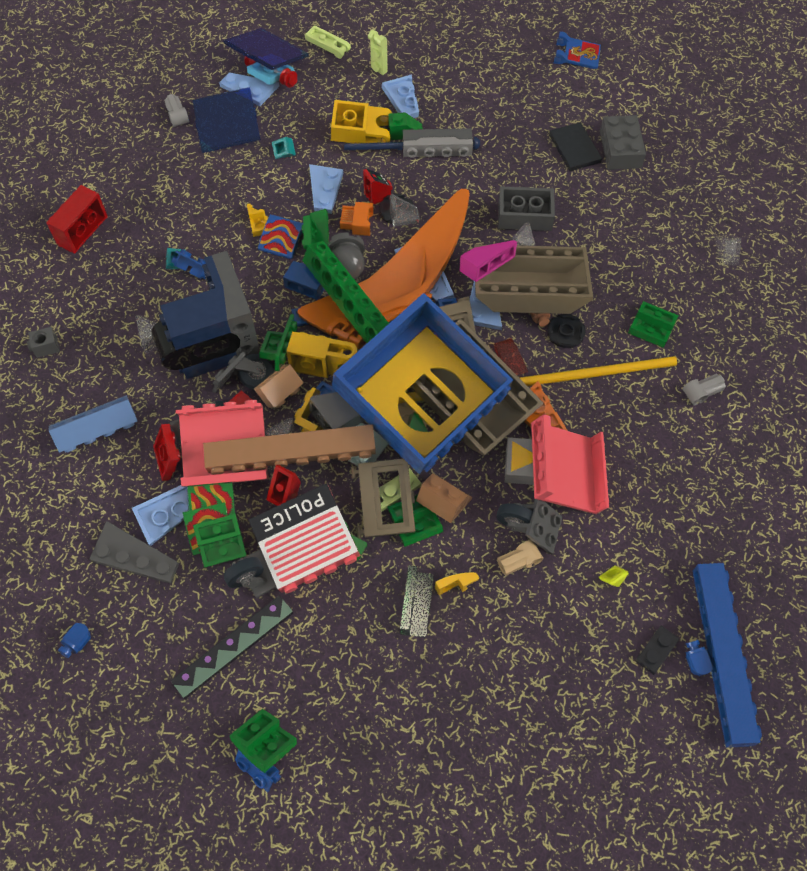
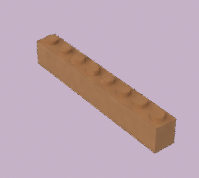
[203,424,376,475]

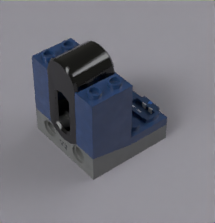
[151,251,260,379]

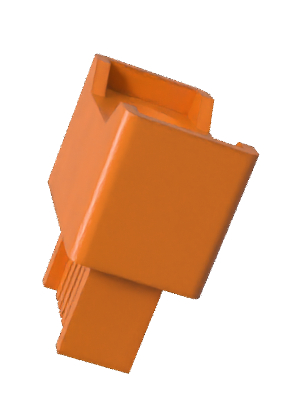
[340,202,374,236]

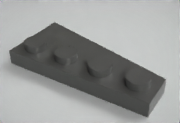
[89,521,179,584]

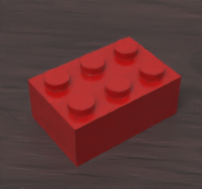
[46,185,108,254]

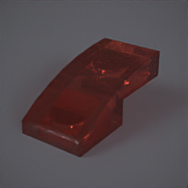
[493,338,528,376]

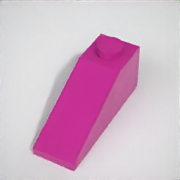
[460,240,517,282]

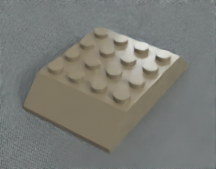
[474,244,593,314]
[412,318,544,456]

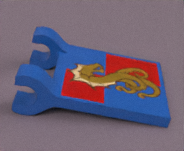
[553,32,601,69]

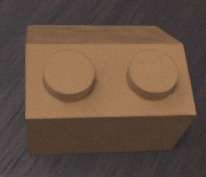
[416,473,472,523]

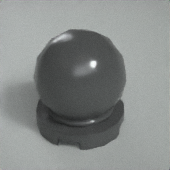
[327,232,365,279]

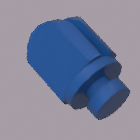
[58,623,91,658]
[685,640,713,676]

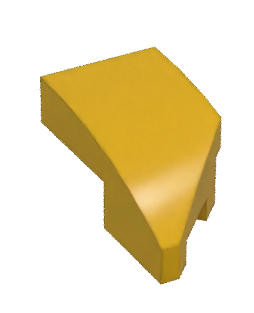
[247,204,268,237]
[435,572,479,595]

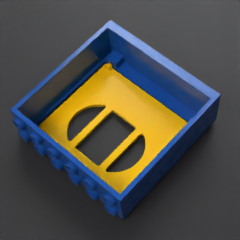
[332,293,513,475]

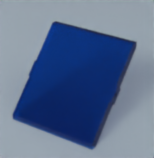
[223,28,309,70]
[193,87,261,153]

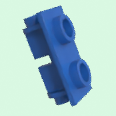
[171,249,206,279]
[235,749,281,793]

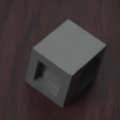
[27,327,60,358]

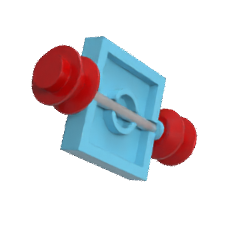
[244,50,297,88]

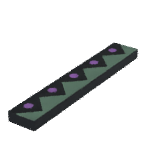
[170,595,293,699]

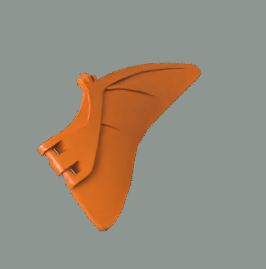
[298,189,470,349]

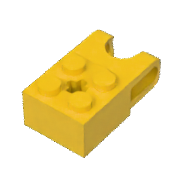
[331,100,392,143]
[286,331,357,378]

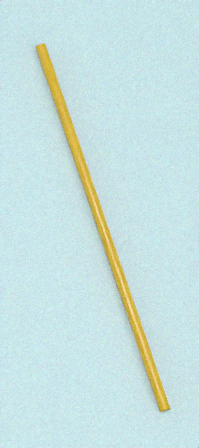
[398,356,677,404]

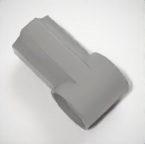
[164,94,189,127]
[682,374,726,406]

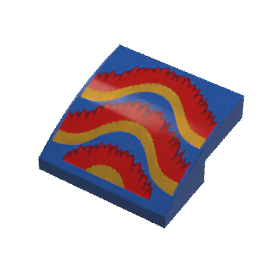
[258,214,303,259]

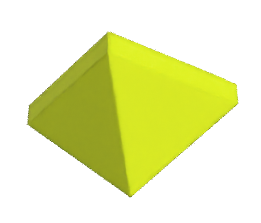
[599,566,629,587]

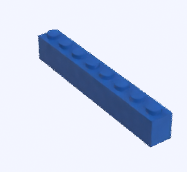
[692,563,762,748]

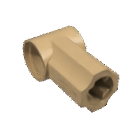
[497,540,543,576]

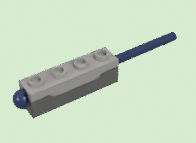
[344,128,480,158]

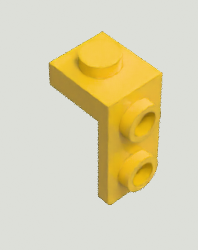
[294,387,323,432]

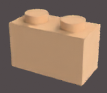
[254,364,304,408]

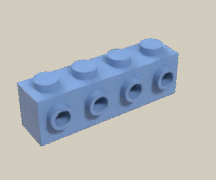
[49,395,137,453]

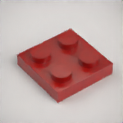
[153,424,180,481]

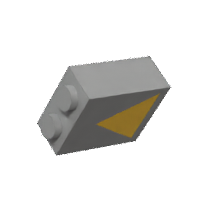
[504,437,534,485]

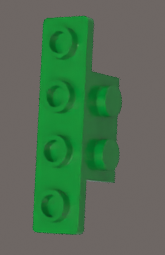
[301,209,329,250]
[259,314,297,371]

